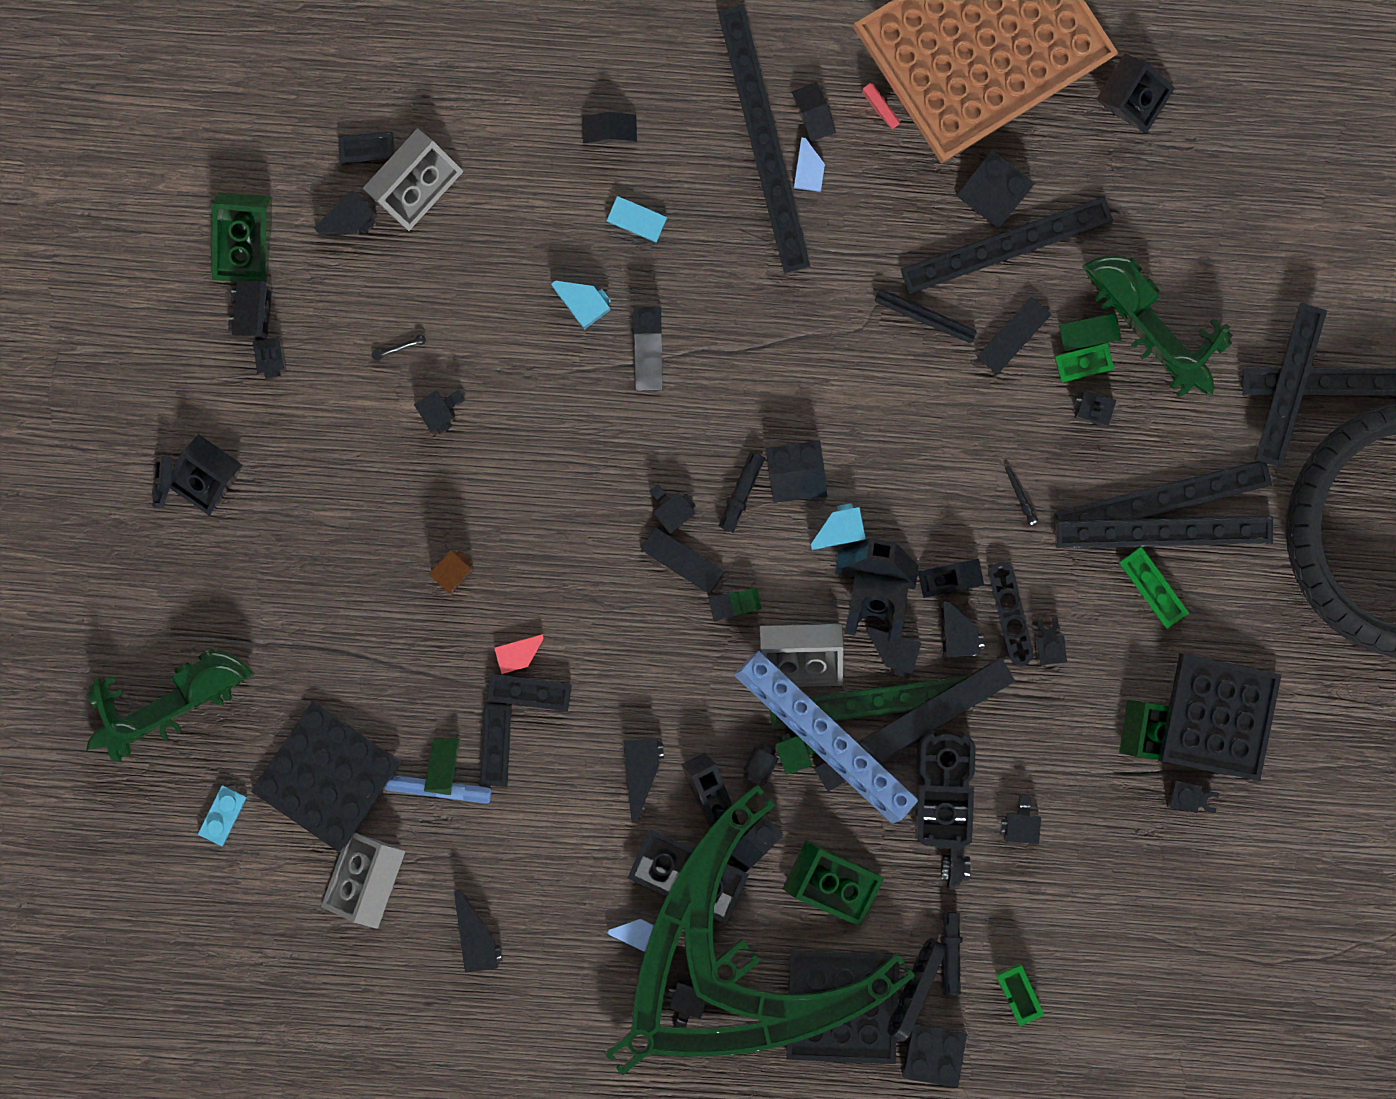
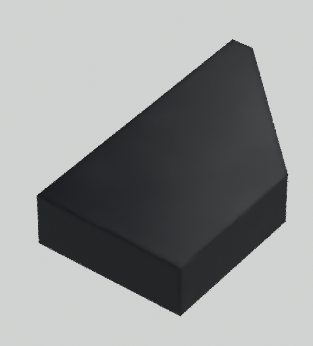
[152,456,172,508]

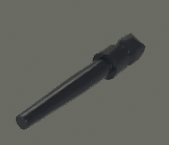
[1005,466,1038,526]

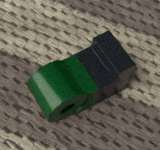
[708,588,762,622]

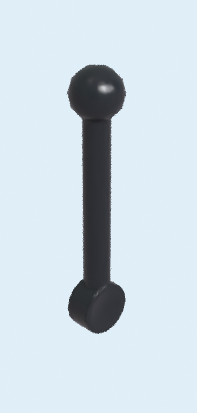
[372,335,426,361]

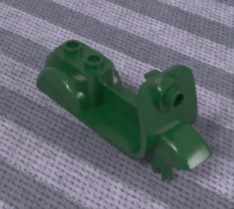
[1082,255,1233,397]
[86,649,256,762]

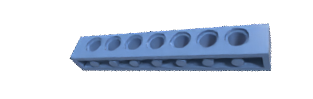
[734,651,918,823]

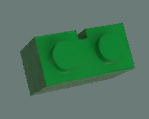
[995,963,1044,1026]

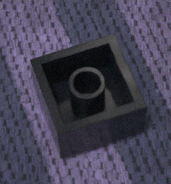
[902,1022,967,1088]

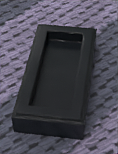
[338,132,394,164]

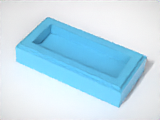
[607,196,667,243]

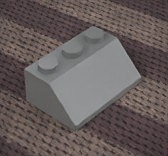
[362,128,463,231]
[760,624,843,687]
[321,832,405,929]

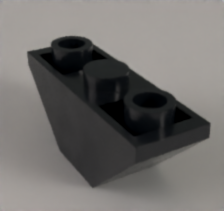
[835,538,919,589]

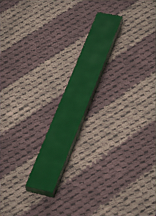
[769,675,988,729]

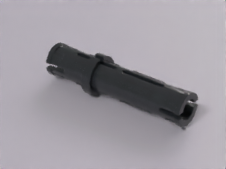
[718,452,766,533]
[941,912,963,995]

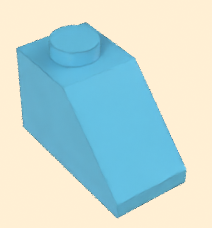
[551,281,611,330]
[810,503,865,550]

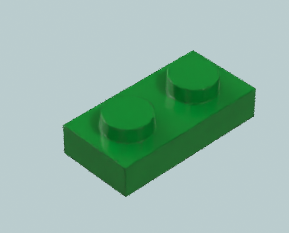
[1054,343,1114,383]

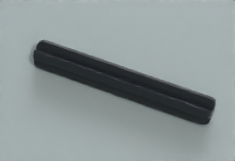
[875,289,977,343]

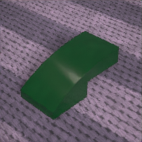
[1059,313,1122,352]

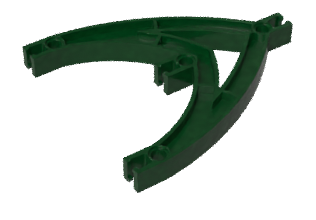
[605,784,915,1076]

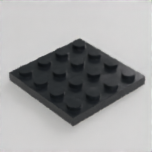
[1158,653,1282,781]
[251,701,402,853]
[786,950,900,1064]

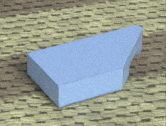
[794,138,825,192]
[607,919,653,952]

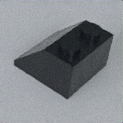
[1096,54,1175,134]
[957,150,1035,230]
[228,281,272,340]
[170,434,243,516]
[766,440,827,503]
[940,602,984,657]

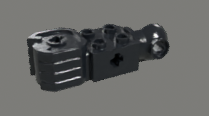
[915,732,976,890]

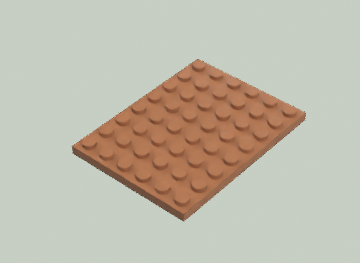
[853,0,1119,164]

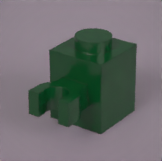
[775,732,816,775]

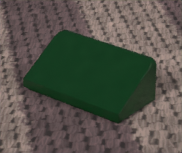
[424,738,460,795]

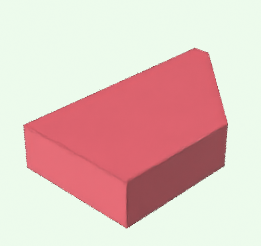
[862,83,900,129]
[494,634,544,674]

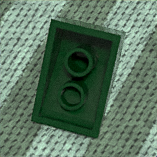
[212,192,272,282]
[1119,699,1169,760]
[782,840,885,927]

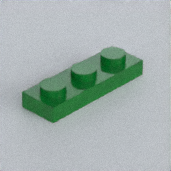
[1119,547,1189,629]

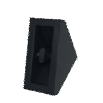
[791,82,836,142]
[582,112,637,144]

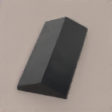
[627,829,749,924]

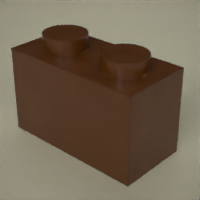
[429,550,474,594]

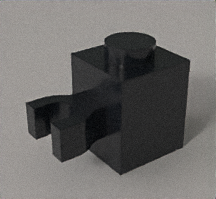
[252,337,287,379]
[414,390,465,435]
[1072,390,1116,428]
[650,484,696,534]
[1034,617,1067,666]
[1167,780,1219,813]
[1000,795,1041,844]
[666,980,706,1027]

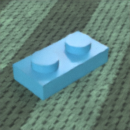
[198,785,247,846]

